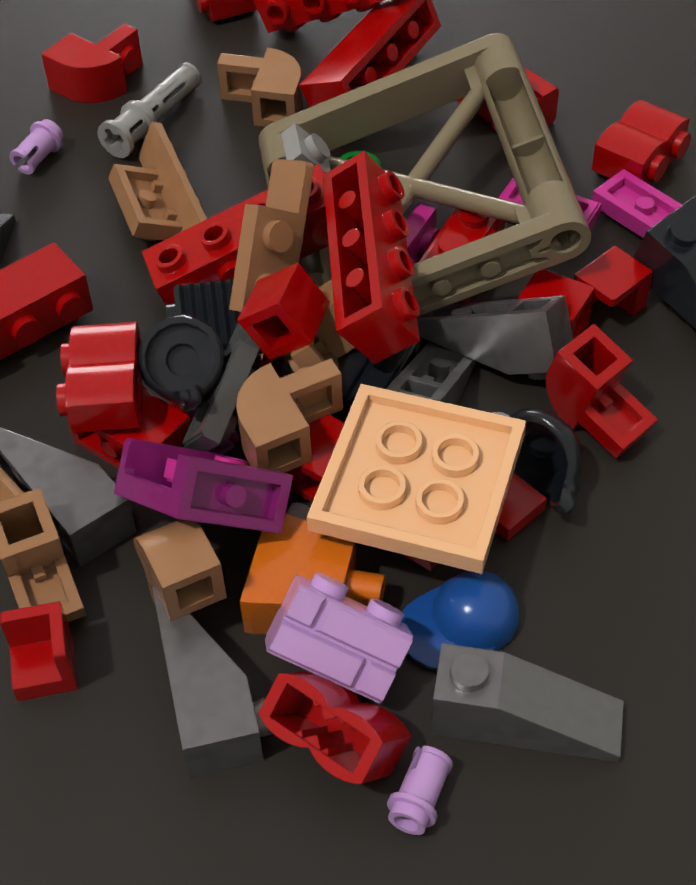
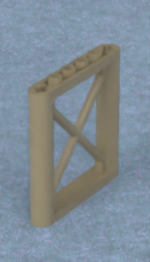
[258,33,591,316]

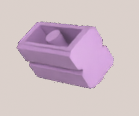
[265,572,413,703]

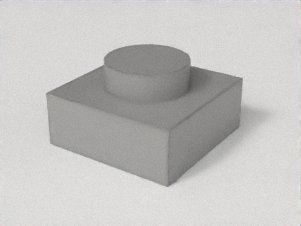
[281,123,331,174]

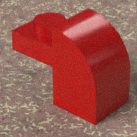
[41,23,143,103]
[546,324,658,459]

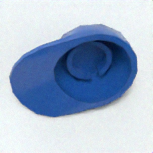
[401,571,520,671]

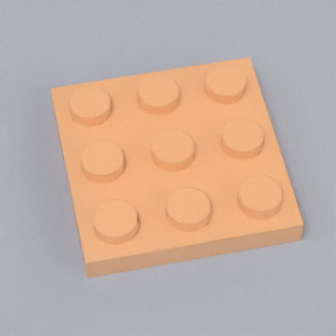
[307,384,526,574]

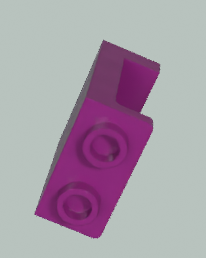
[114,438,293,533]

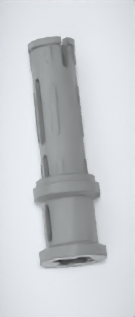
[97,62,202,158]

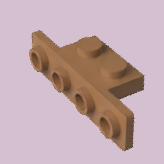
[108,122,207,241]
[229,159,314,369]

